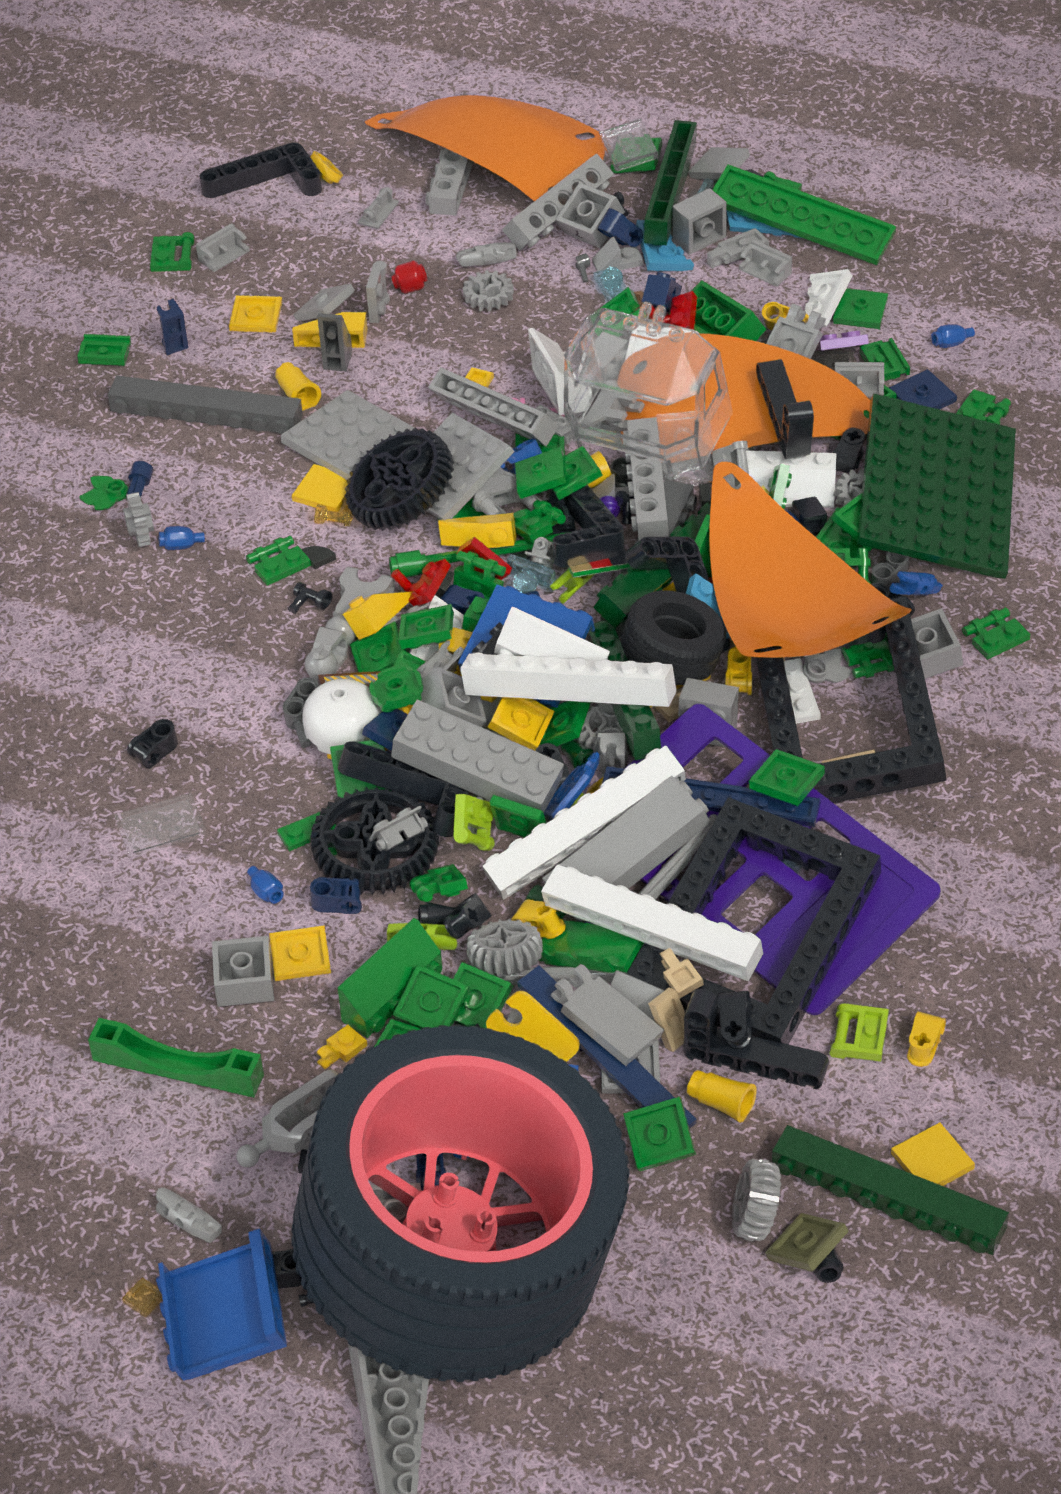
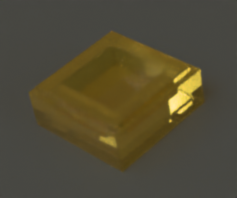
[122,1277,163,1318]

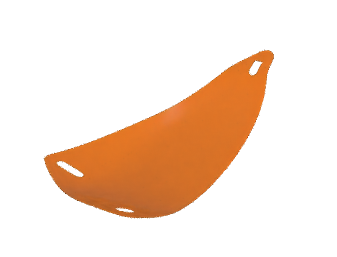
[365,95,605,201]
[618,334,871,464]
[710,461,911,657]

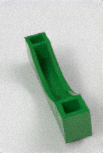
[88,1018,264,1098]

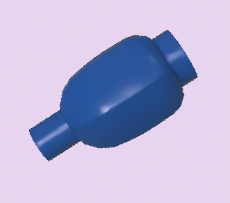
[931,324,975,348]
[158,526,205,550]
[247,866,284,904]

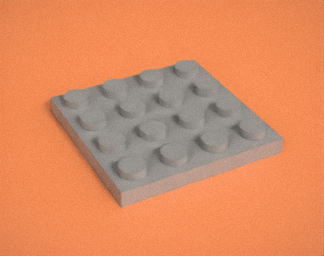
[281,390,414,480]
[424,413,514,520]

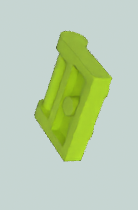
[454,794,495,851]
[829,1004,889,1062]

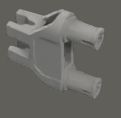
[567,377,645,439]
[472,467,542,515]

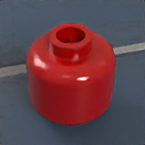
[391,260,428,294]

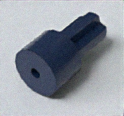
[126,461,154,497]

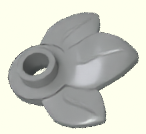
[803,648,851,683]

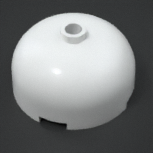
[302,679,382,754]

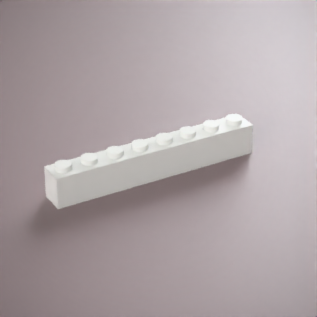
[460,653,676,707]
[483,746,686,900]
[541,864,763,981]

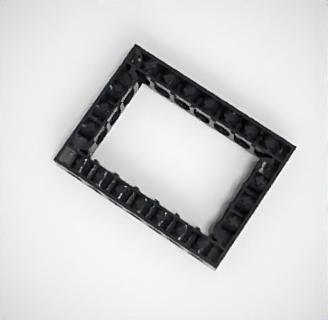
[755,596,947,803]
[627,797,882,1044]

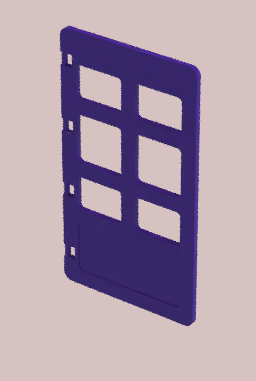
[624,704,941,1015]

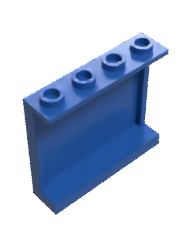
[458,585,595,708]
[156,1228,287,1380]

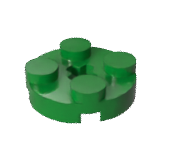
[369,666,424,712]

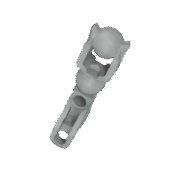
[304,567,395,682]

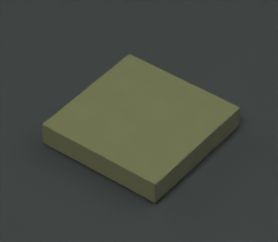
[765,1213,849,1272]

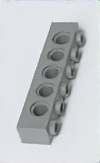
[425,148,473,216]
[502,153,614,251]
[428,367,559,446]
[623,417,669,541]

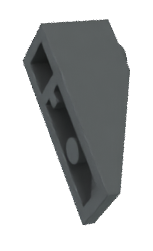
[317,313,352,372]

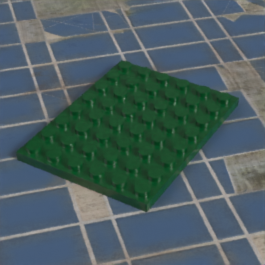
[857,393,1016,579]

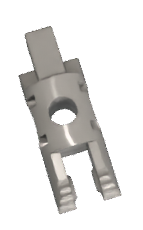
[456,242,516,267]
[156,1187,222,1243]

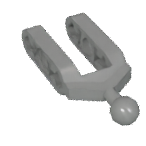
[236,1070,339,1168]

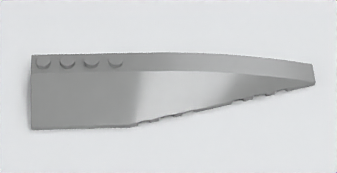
[348,1183,429,1494]

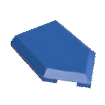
[544,752,600,820]

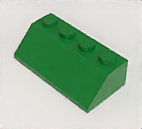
[669,280,767,341]
[337,918,443,1038]

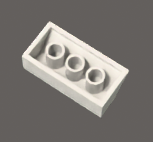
[528,328,590,415]
[746,450,836,508]
[494,607,610,660]

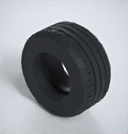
[621,590,726,685]

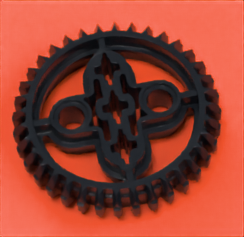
[345,428,454,531]
[310,786,439,896]

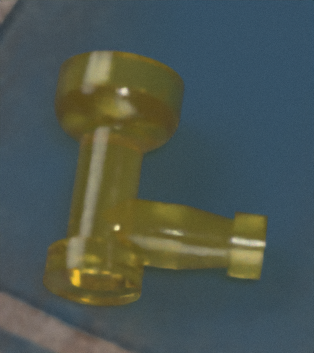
[314,500,353,527]

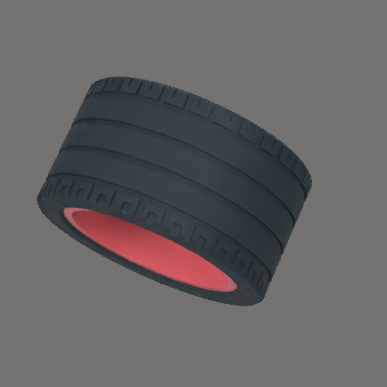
[291,1025,630,1382]

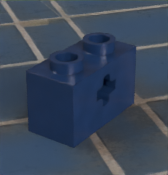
[642,272,682,312]

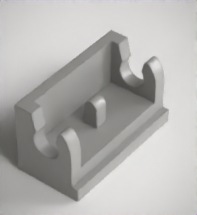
[196,223,250,272]
[739,240,792,287]
[835,362,884,399]
[417,641,464,680]
[598,733,626,777]

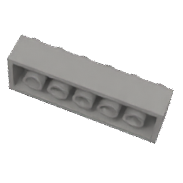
[391,700,564,813]

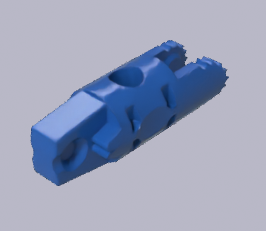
[890,571,943,596]

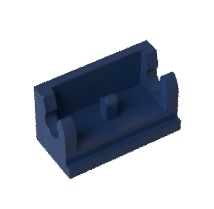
[157,298,189,355]

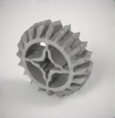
[577,703,634,761]
[466,918,543,977]
[731,1159,781,1241]

